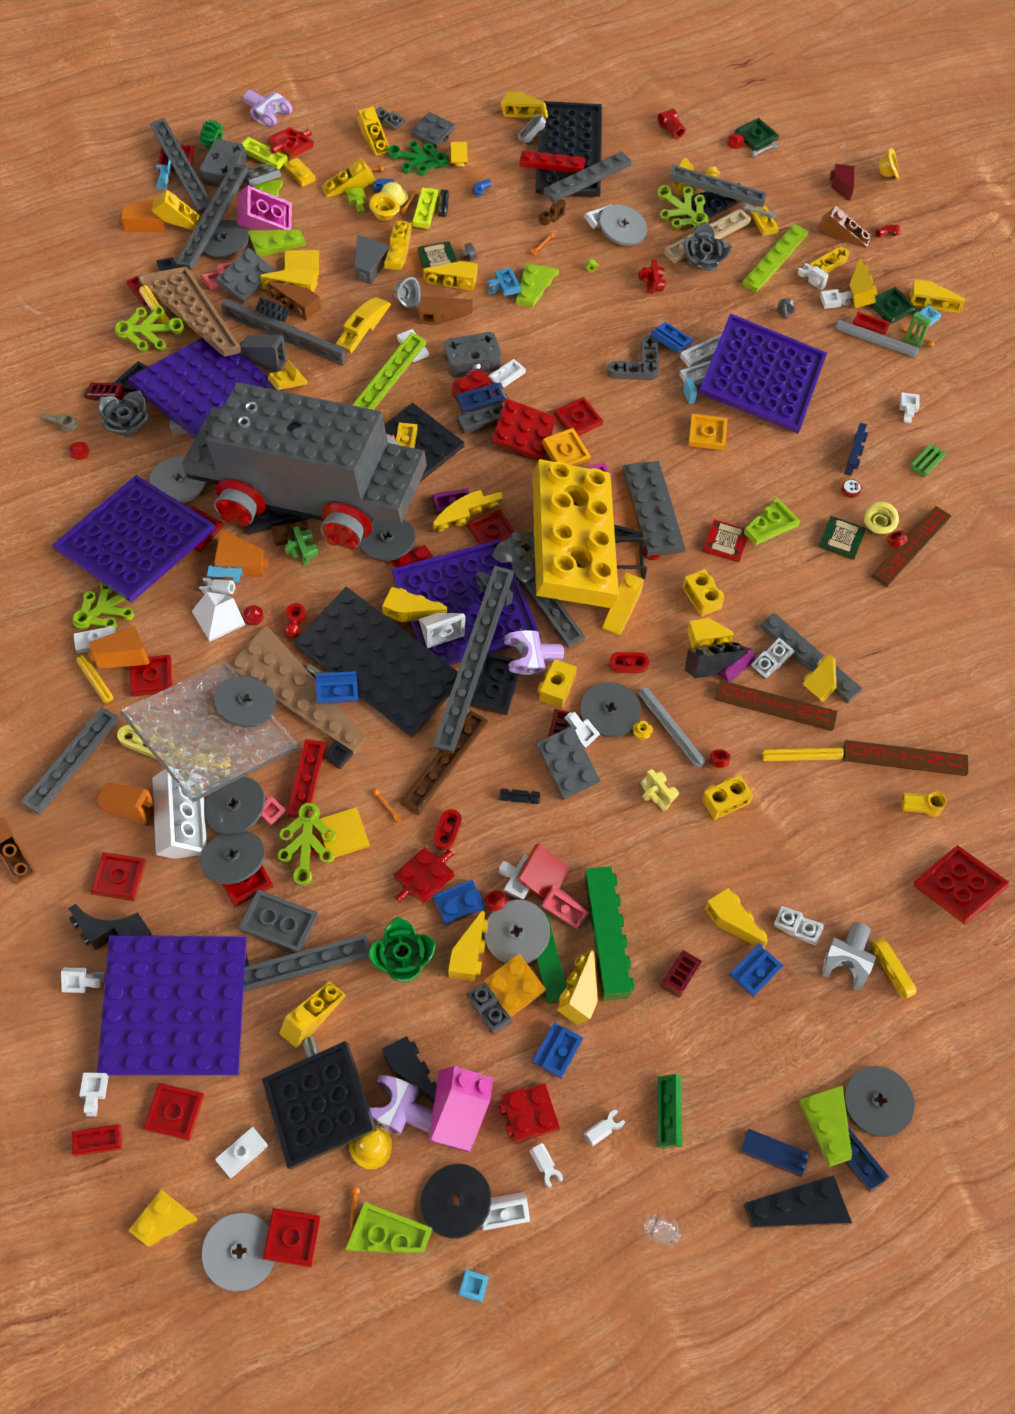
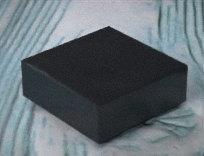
[156,257,177,271]
[323,741,353,769]

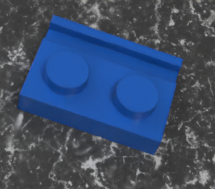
[650,322,693,353]
[315,671,358,704]
[433,879,485,926]
[729,943,784,998]
[532,1022,584,1080]

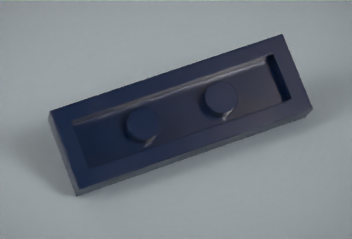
[844,422,868,476]

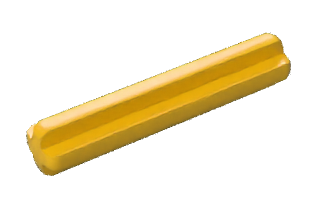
[139,285,170,324]
[76,655,113,704]

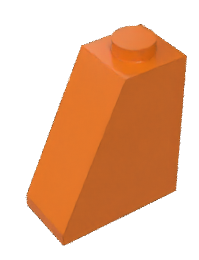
[120,198,167,232]
[214,531,268,577]
[87,626,150,669]
[96,782,154,826]

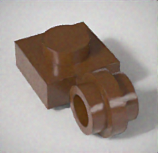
[539,199,566,226]
[271,521,309,546]

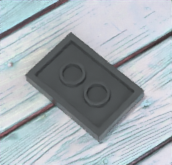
[216,248,275,304]
[535,726,601,800]
[239,889,319,953]

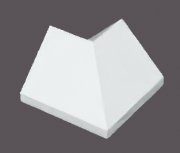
[192,592,245,642]
[419,613,465,648]

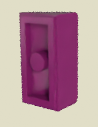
[431,488,470,513]
[717,645,755,682]

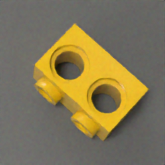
[682,569,724,617]
[702,775,753,820]

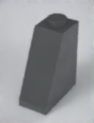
[355,235,389,285]
[239,335,287,372]

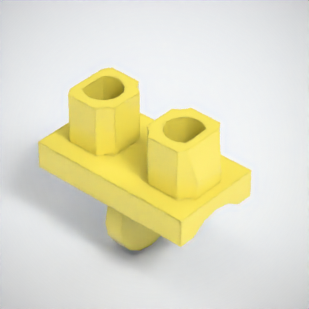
[640,769,679,811]

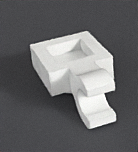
[798,263,829,290]
[820,289,853,309]
[900,392,919,423]
[564,712,600,748]
[61,967,104,993]
[79,1073,109,1117]

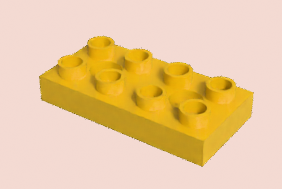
[532,459,619,608]

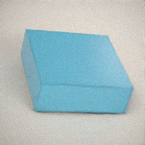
[918,305,942,327]
[683,378,698,404]
[458,1269,489,1303]

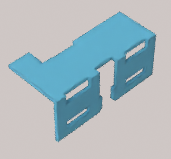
[156,159,172,190]
[207,566,244,583]

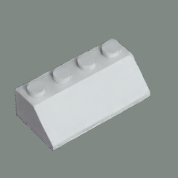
[152,767,207,859]

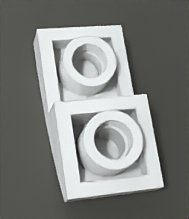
[751,638,795,678]
[774,906,824,946]

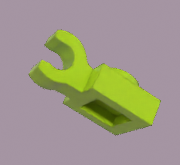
[346,187,366,212]

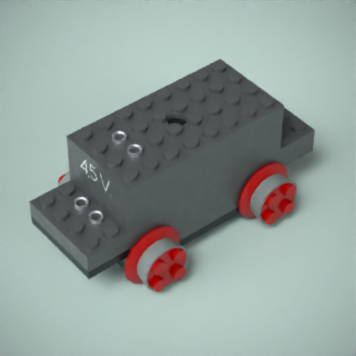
[182,382,427,550]

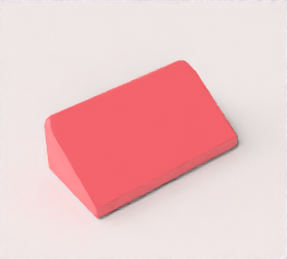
[541,885,590,930]

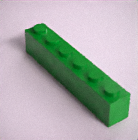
[584,866,634,1001]

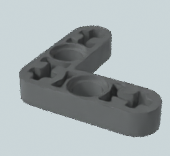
[607,336,659,380]

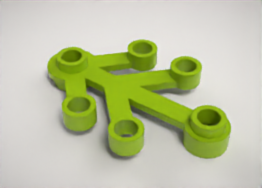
[658,185,708,230]
[115,306,184,352]
[72,583,134,629]
[278,803,336,886]

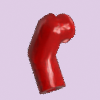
[876,224,902,237]

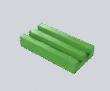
[904,312,931,348]
[910,443,947,477]

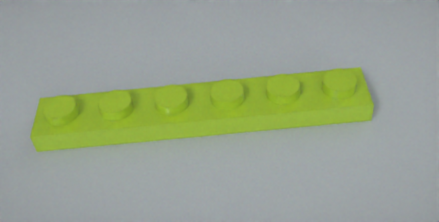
[742,224,808,293]
[353,332,426,410]

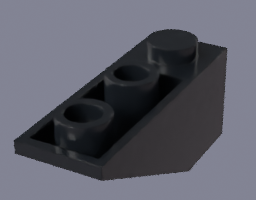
[684,642,748,679]
[382,1036,437,1103]

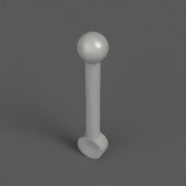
[751,142,778,157]
[743,204,776,219]

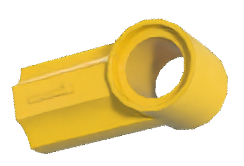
[901,792,947,817]

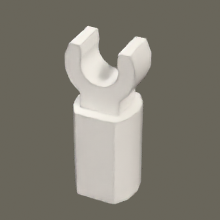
[199,578,235,594]
[584,1110,625,1146]
[529,1143,563,1189]

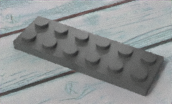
[623,461,685,557]

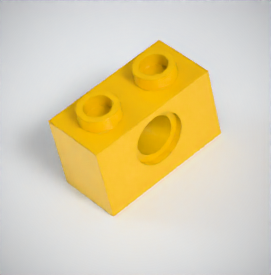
[537,659,577,709]

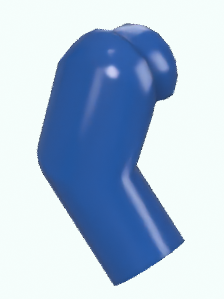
[373,179,394,193]
[473,179,492,196]

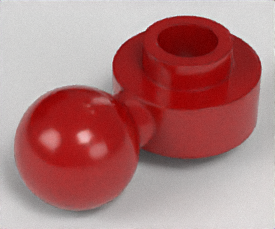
[284,603,306,638]

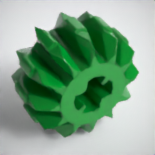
[199,120,224,149]

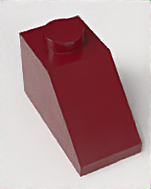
[829,164,855,201]

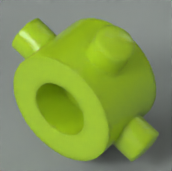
[584,259,599,272]

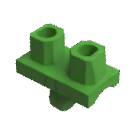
[285,526,319,566]

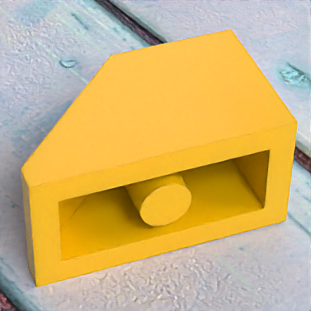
[450,142,467,167]

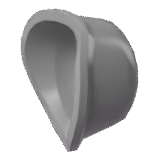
[394,277,421,308]

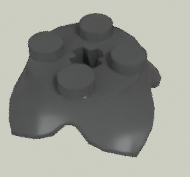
[683,221,732,271]
[98,390,148,438]
[492,532,535,583]

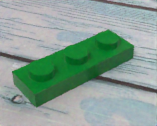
[657,1074,682,1149]

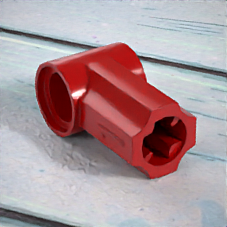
[658,109,686,139]

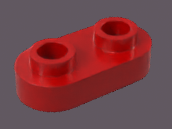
[609,652,649,673]
[434,809,462,850]

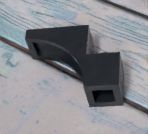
[68,904,153,950]

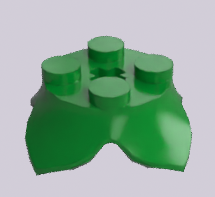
[367,917,436,983]

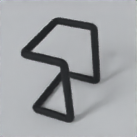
[615,537,647,580]

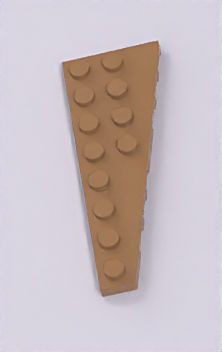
[138,266,241,356]
[228,626,366,755]

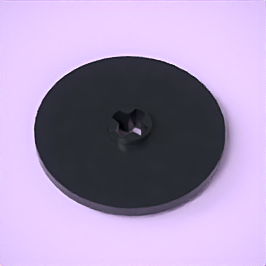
[421,1164,492,1239]

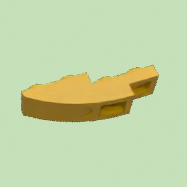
[384,221,412,270]
[336,297,391,354]
[432,490,503,532]

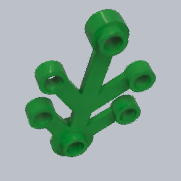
[388,141,449,176]

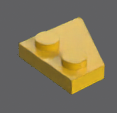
[128,1190,198,1247]

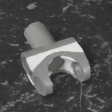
[822,922,876,992]

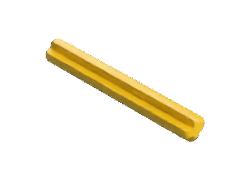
[762,747,844,761]

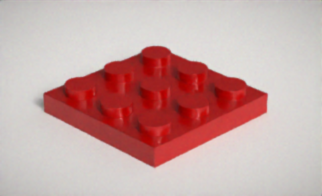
[491,398,557,461]
[914,845,1009,925]

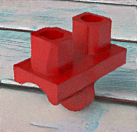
[638,259,666,294]

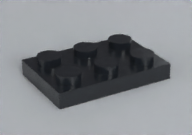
[470,653,520,715]

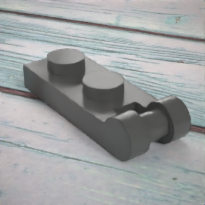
[457,403,504,434]

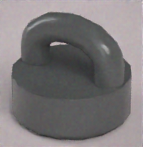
[460,243,477,261]
[778,299,795,318]

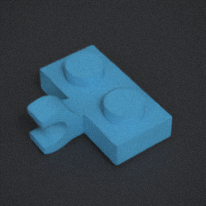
[487,267,521,296]

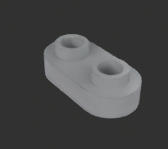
[518,114,546,144]

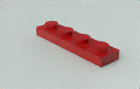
[519,151,585,173]
[287,739,326,818]

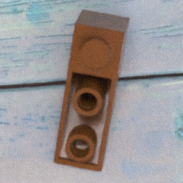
[818,206,872,248]
[268,281,321,320]
[419,296,473,325]
[0,817,36,884]

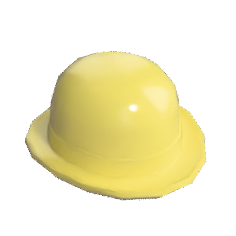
[380,182,408,206]
[864,502,899,535]

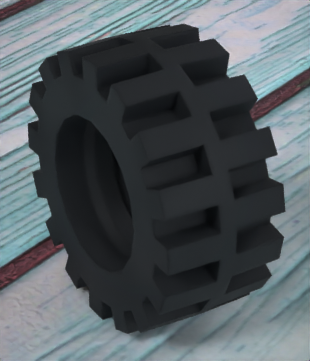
[256,297,290,322]

